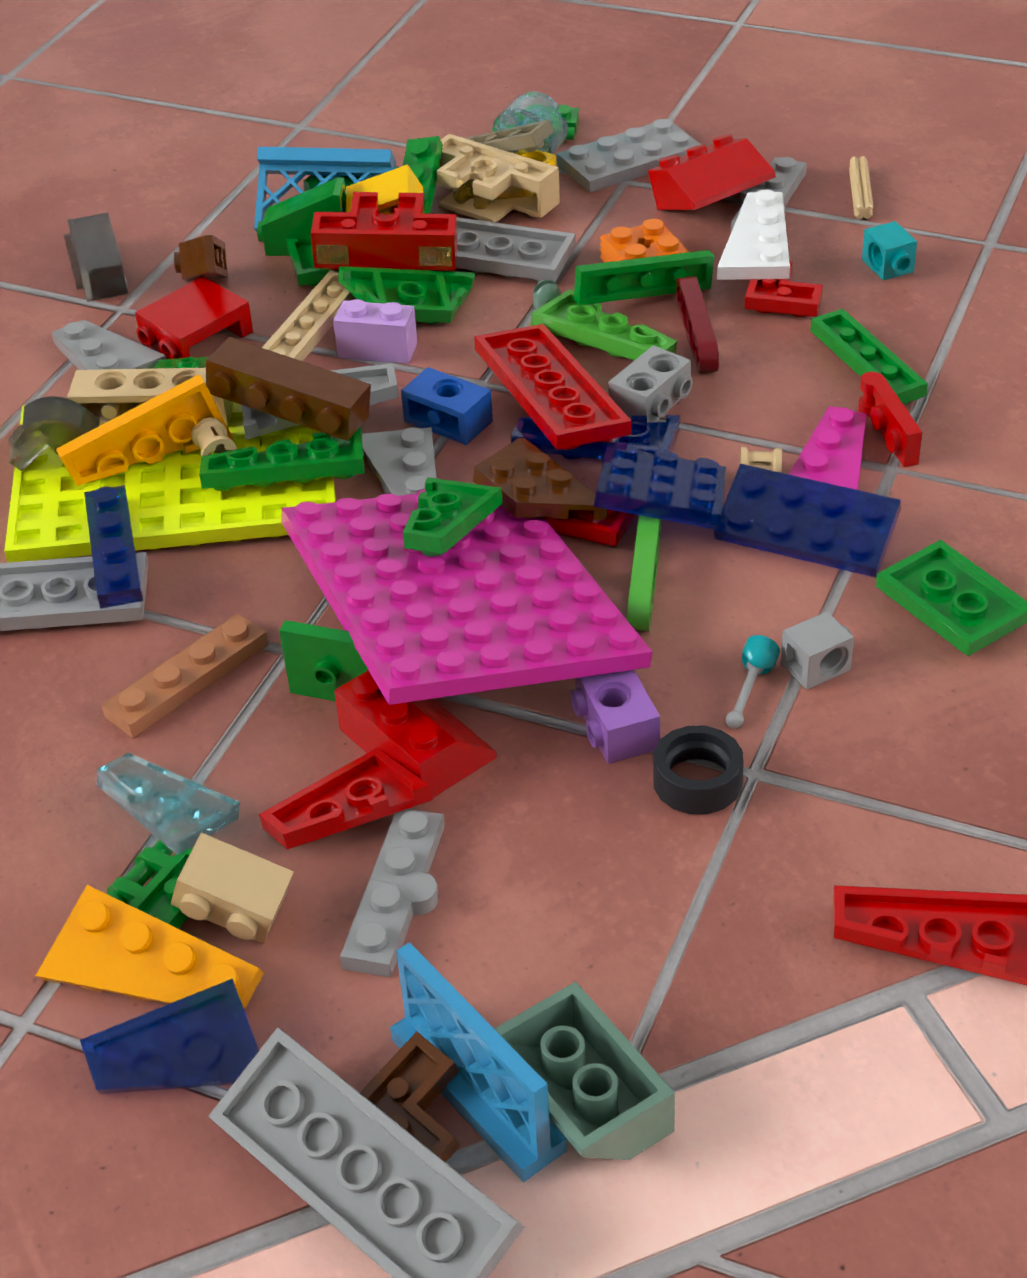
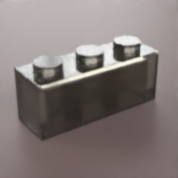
[64,213,129,302]

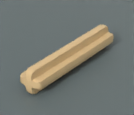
[849,156,874,220]

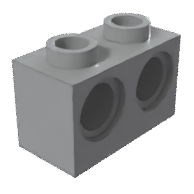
[608,345,693,429]

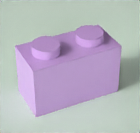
[333,299,418,364]

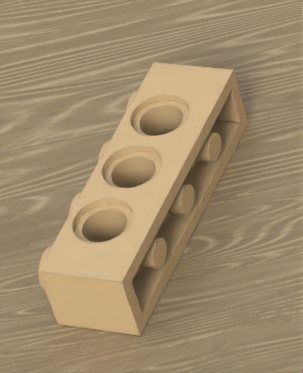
[67,368,233,429]

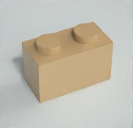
[170,832,294,944]

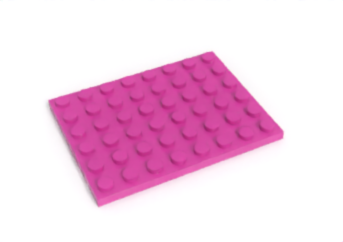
[281,490,653,705]

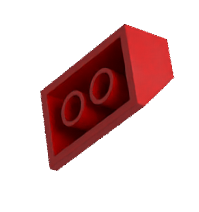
[647,134,776,210]
[334,670,497,804]

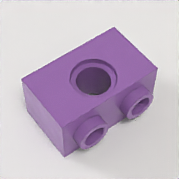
[570,670,660,764]

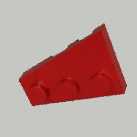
[259,748,433,850]

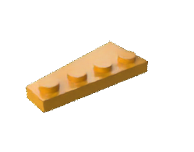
[56,374,234,486]
[35,885,264,1019]

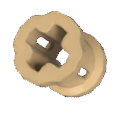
[191,417,237,456]
[739,447,782,484]

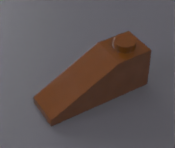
[174,235,228,281]

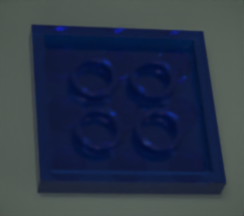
[593,443,726,530]

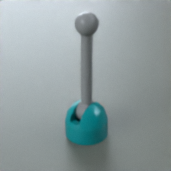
[726,635,780,729]

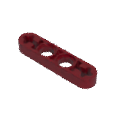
[676,276,719,372]

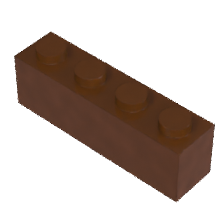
[206,337,371,441]

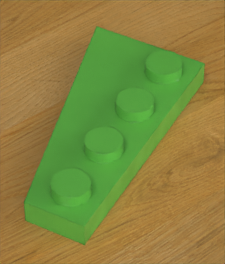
[531,289,678,360]

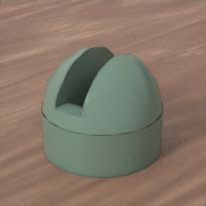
[533,279,561,309]

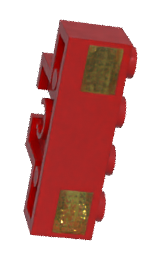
[311,192,458,271]

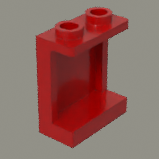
[135,276,253,359]

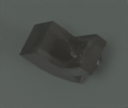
[9,396,100,471]

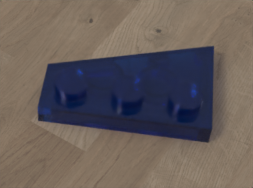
[80,979,259,1094]

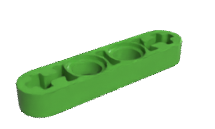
[627,509,662,632]

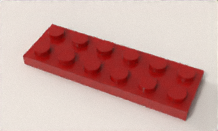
[474,324,632,450]

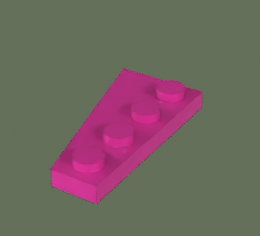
[775,406,867,528]

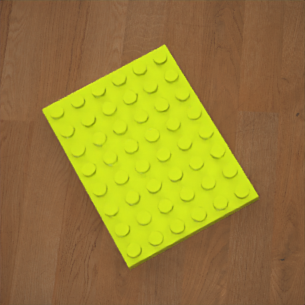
[4,401,336,563]

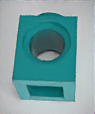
[862,221,917,280]

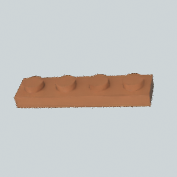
[101,613,269,738]

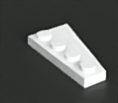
[717,190,790,280]

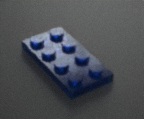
[714,463,901,578]

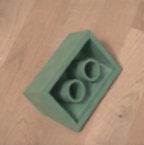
[494,981,675,1160]

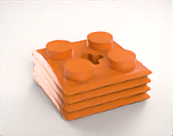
[599,219,689,263]

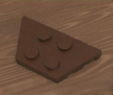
[473,437,608,520]

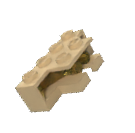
[436,134,560,223]

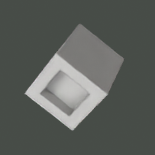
[781,612,854,690]

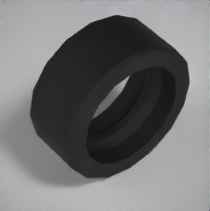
[653,725,744,814]

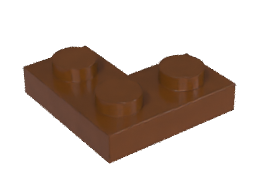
[360,1031,461,1162]

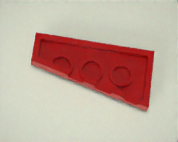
[833,885,1027,985]

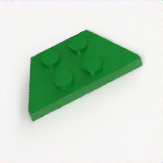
[338,266,475,324]

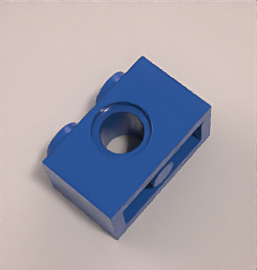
[401,367,493,445]

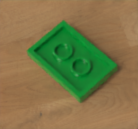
[876,539,1027,656]

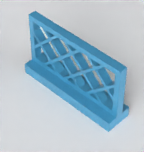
[254,146,396,232]
[390,942,567,1183]

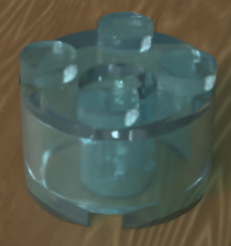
[492,91,568,154]

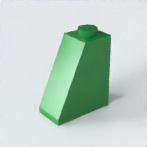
[257,178,346,256]

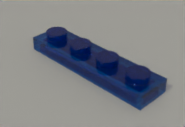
[84,485,143,609]

